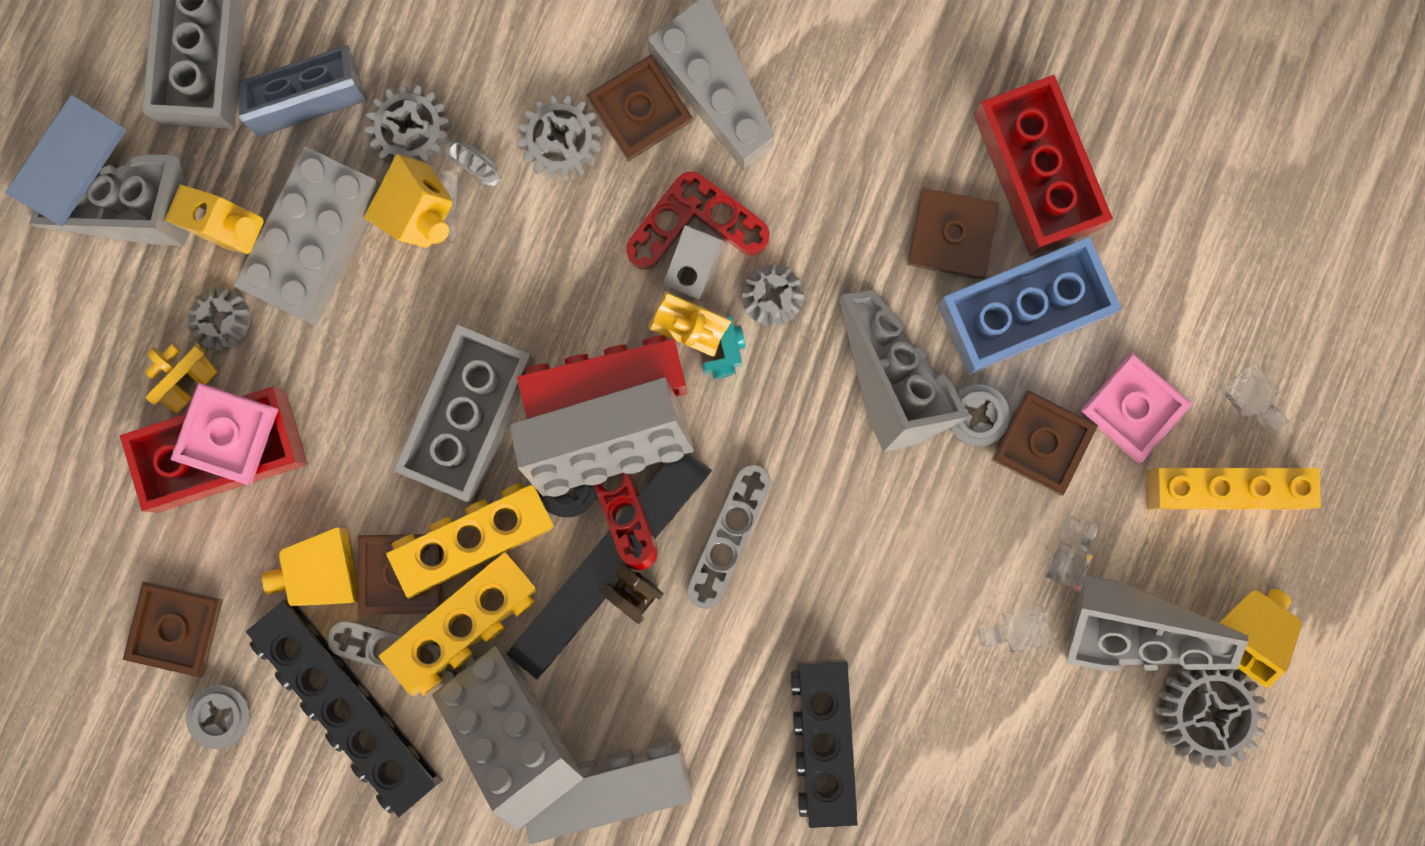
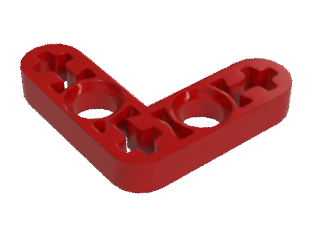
[626,172,770,270]

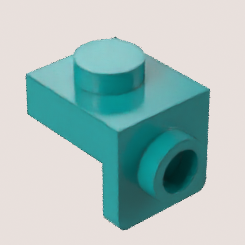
[702,316,746,379]

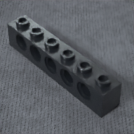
[246,600,443,818]

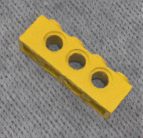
[1146,468,1321,510]
[386,482,554,599]
[378,552,538,696]

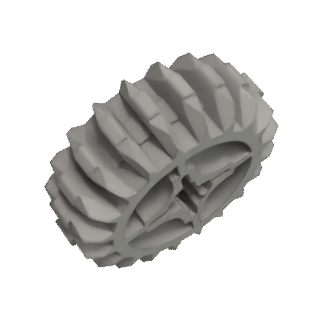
[1155,667,1268,769]

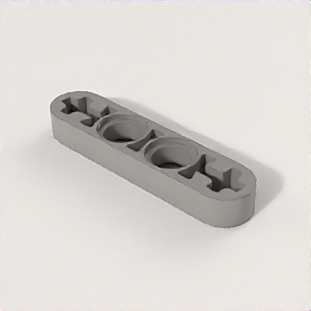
[688,465,771,609]
[327,621,477,685]

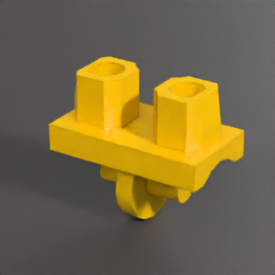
[648,291,731,357]
[144,343,218,413]

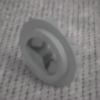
[445,140,501,186]
[742,264,804,326]
[187,288,250,350]
[949,384,1010,447]
[186,684,252,749]

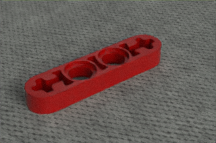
[594,473,658,571]

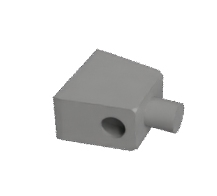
[663,225,727,302]

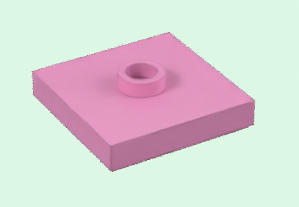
[1079,353,1192,463]
[171,383,278,485]

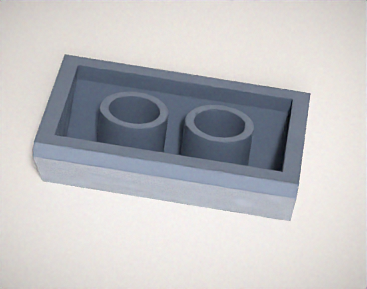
[239,45,367,137]
[5,94,127,227]

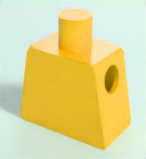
[364,154,452,248]
[164,184,264,255]
[262,528,358,606]
[1219,589,1302,689]

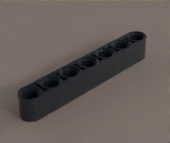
[506,453,712,680]

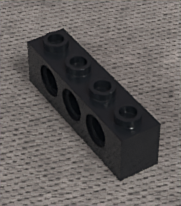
[791,659,858,828]

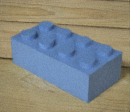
[937,237,1122,375]

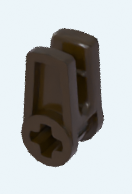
[599,563,664,624]

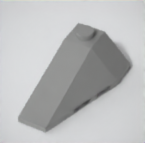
[29,154,188,246]
[839,290,968,452]
[1066,575,1248,671]

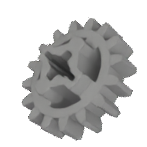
[365,84,452,165]
[517,95,602,181]

